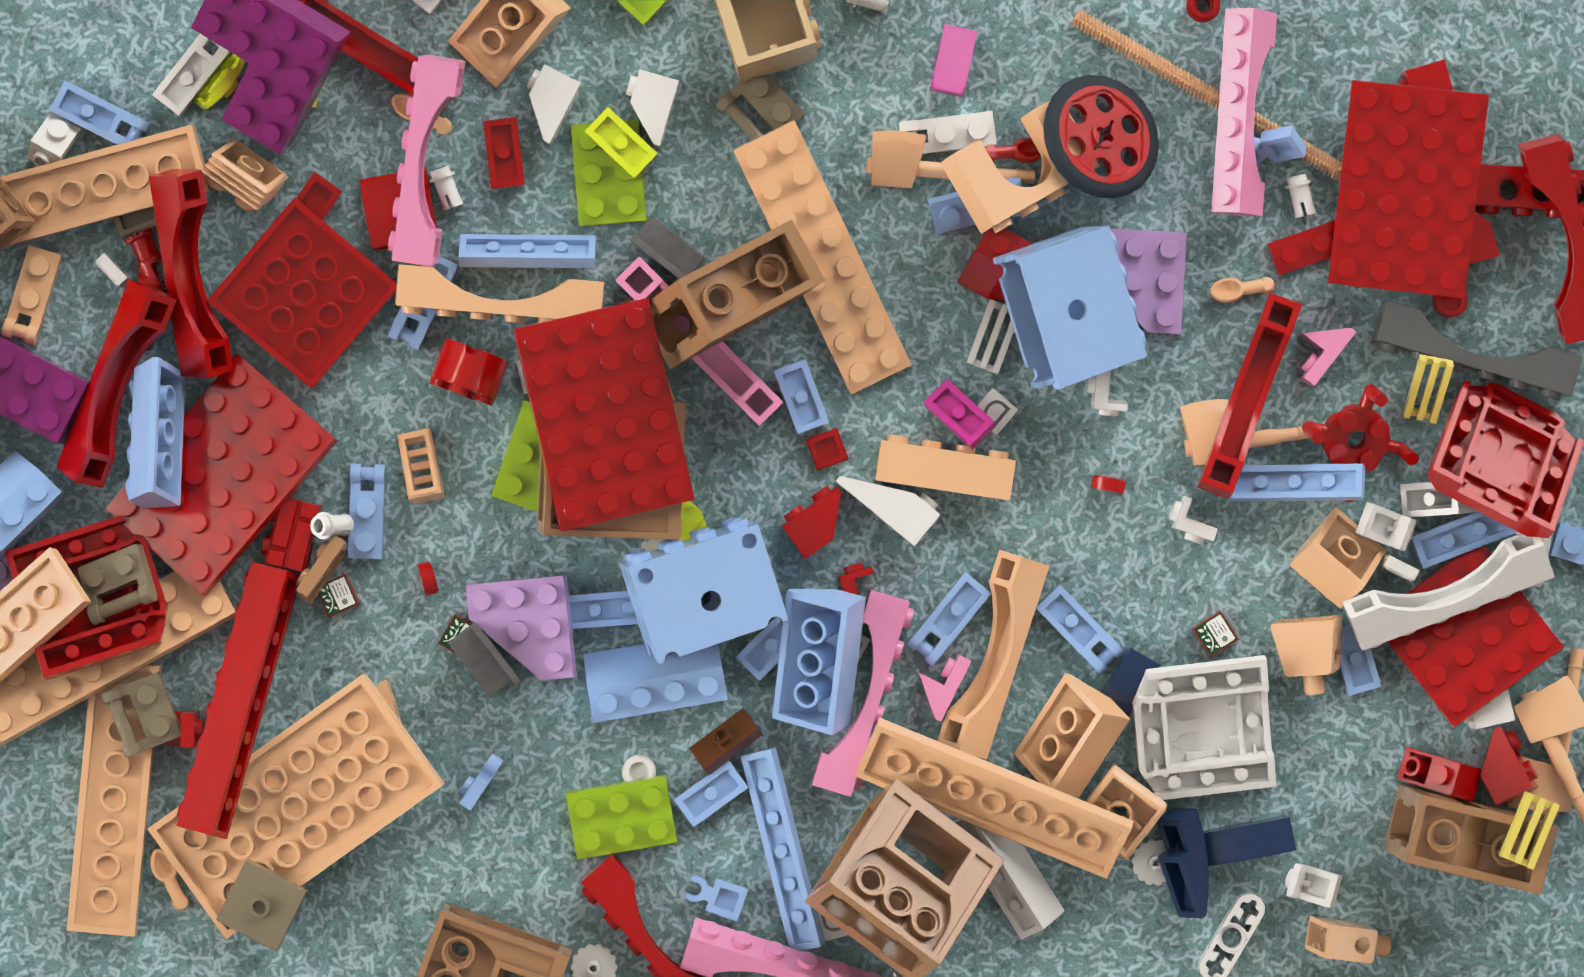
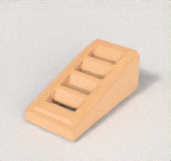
[397,428,445,505]

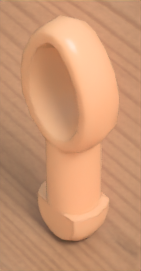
[391,93,452,135]
[1209,277,1275,303]
[150,849,189,911]

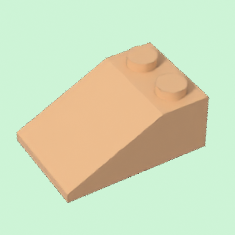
[448,0,571,88]

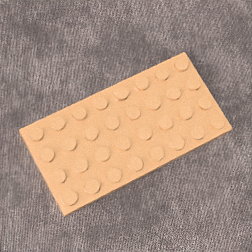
[147,673,445,939]

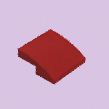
[359,167,438,251]

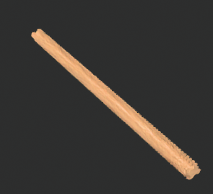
[1071,9,1342,182]

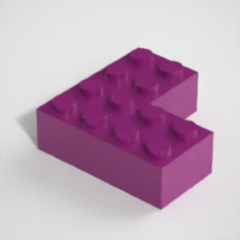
[191,0,350,155]
[0,335,89,444]

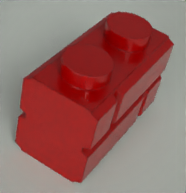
[261,498,323,572]

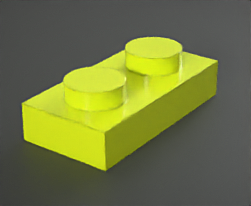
[585,107,658,179]

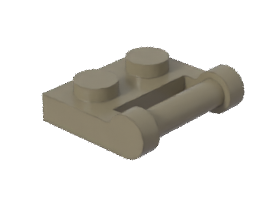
[715,75,805,141]
[77,543,157,626]
[101,672,181,758]

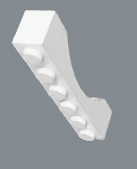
[1342,533,1555,651]

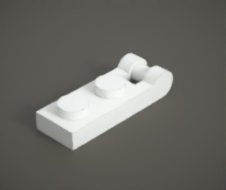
[152,34,231,117]
[899,111,997,155]

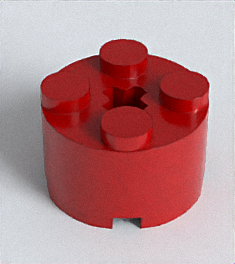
[429,339,508,406]

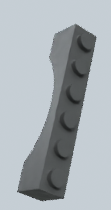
[1371,300,1583,401]

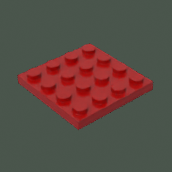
[207,197,397,389]
[1387,545,1564,729]

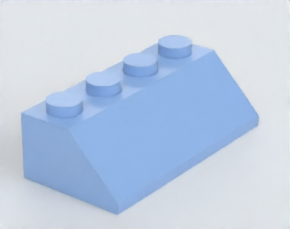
[126,357,185,508]
[0,451,64,560]
[772,589,866,735]
[583,643,728,723]

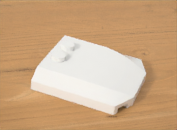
[1132,655,1277,800]

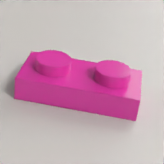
[923,379,996,450]

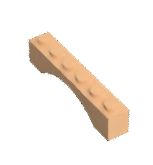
[395,264,604,323]
[937,550,1050,760]

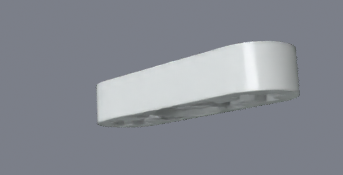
[1198,892,1265,977]

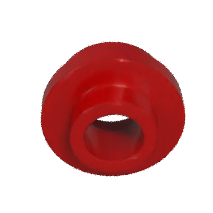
[1186,0,1220,23]

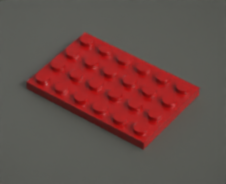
[1327,80,1489,299]
[513,298,695,532]
[105,354,338,596]

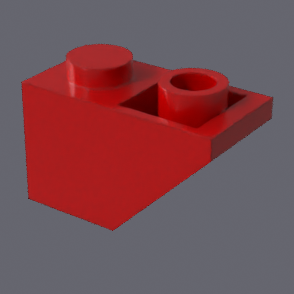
[781,485,841,559]
[1480,726,1538,806]
[1397,747,1482,802]

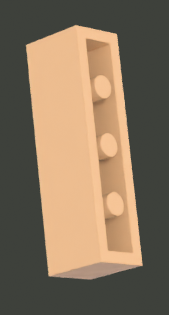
[875,434,1016,501]

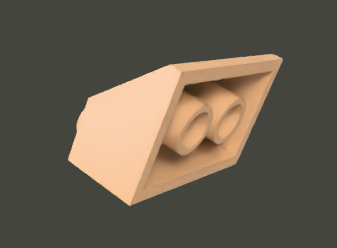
[1014,673,1130,798]

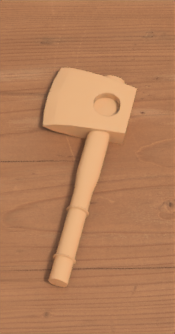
[866,131,1035,188]
[1180,399,1354,467]
[1507,648,1584,817]
[1514,675,1584,825]

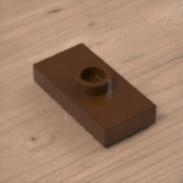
[689,708,763,775]

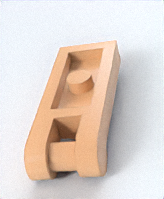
[1,245,63,346]

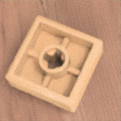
[202,139,288,211]
[1085,765,1167,860]

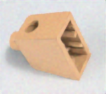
[1271,615,1343,695]
[1304,915,1391,964]

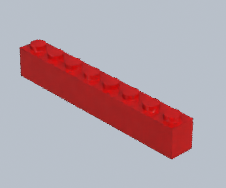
[176,562,299,839]

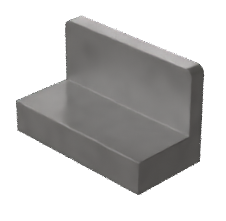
[630,215,705,280]
[448,622,521,697]

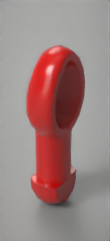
[985,138,1041,163]

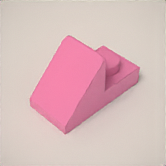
[1299,328,1356,386]
[918,654,971,722]

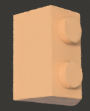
[1289,507,1387,609]

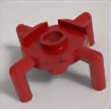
[1302,384,1419,502]

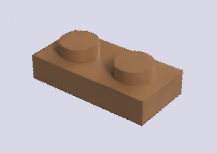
[296,535,348,606]

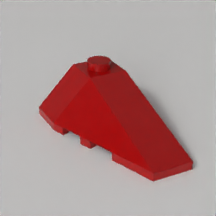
[957,228,1032,302]

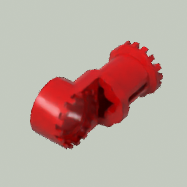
[124,228,167,293]

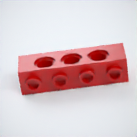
[1476,164,1584,218]

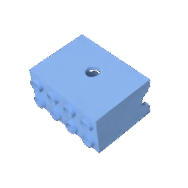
[992,226,1147,389]
[619,516,788,664]

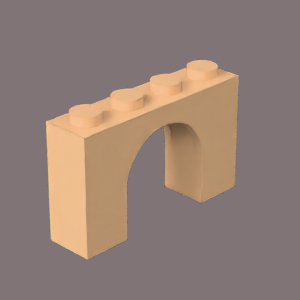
[941,101,1100,234]

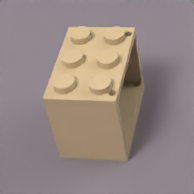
[714,0,822,84]

